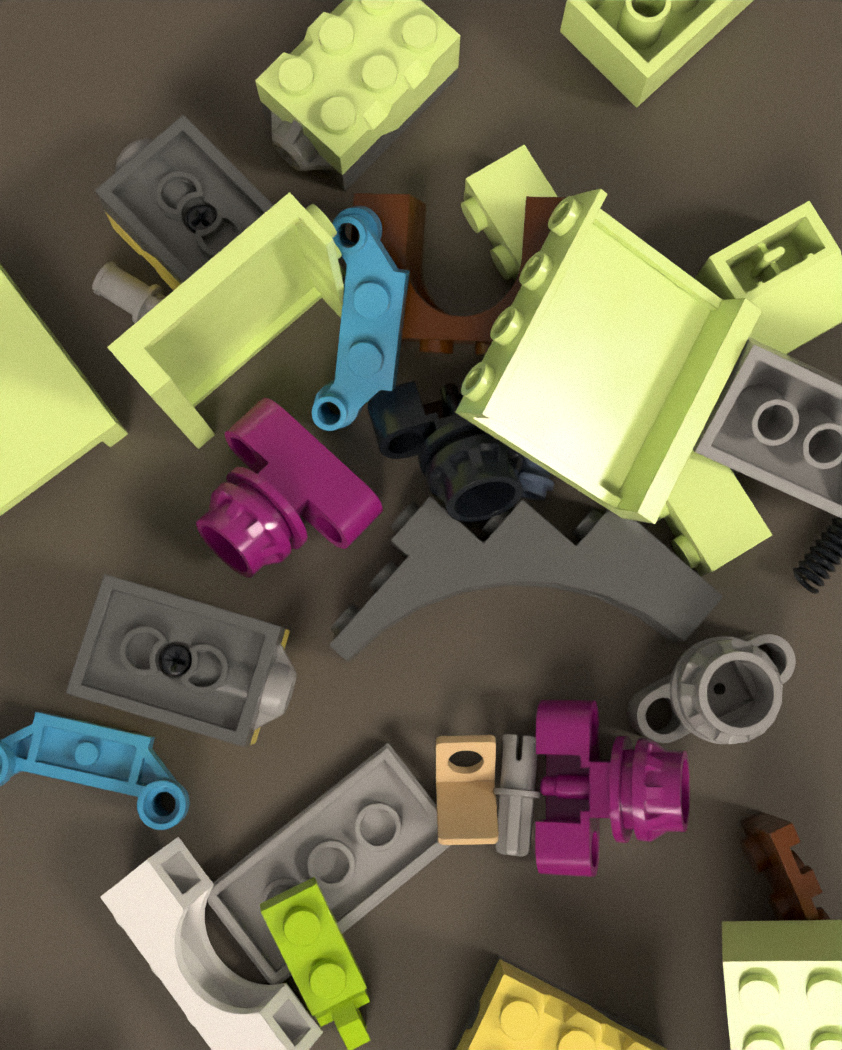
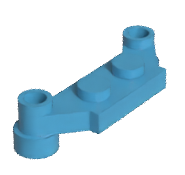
[312,206,410,431]
[0,712,190,830]

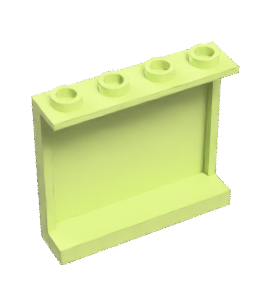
[455,189,762,524]
[107,192,346,449]
[0,264,128,516]

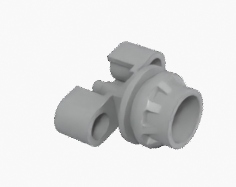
[627,633,796,744]

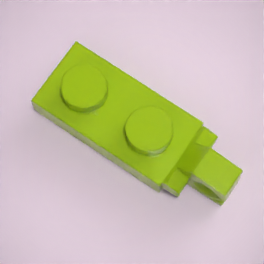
[260,877,371,1050]

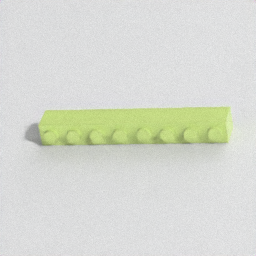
[461,145,772,577]

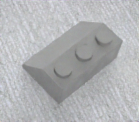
[693,337,842,518]

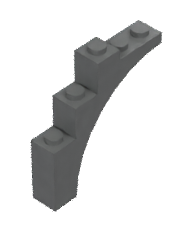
[329,497,723,662]

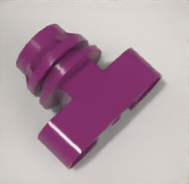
[196,398,383,578]
[535,700,690,877]

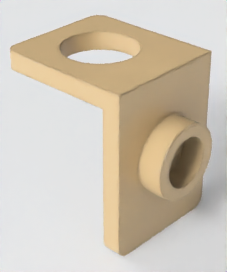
[436,735,499,845]

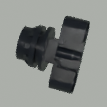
[368,363,524,522]

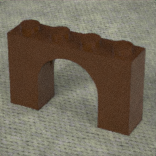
[351,193,566,356]

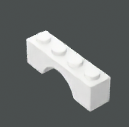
[100,837,323,1050]

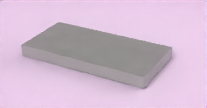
[207,743,451,985]

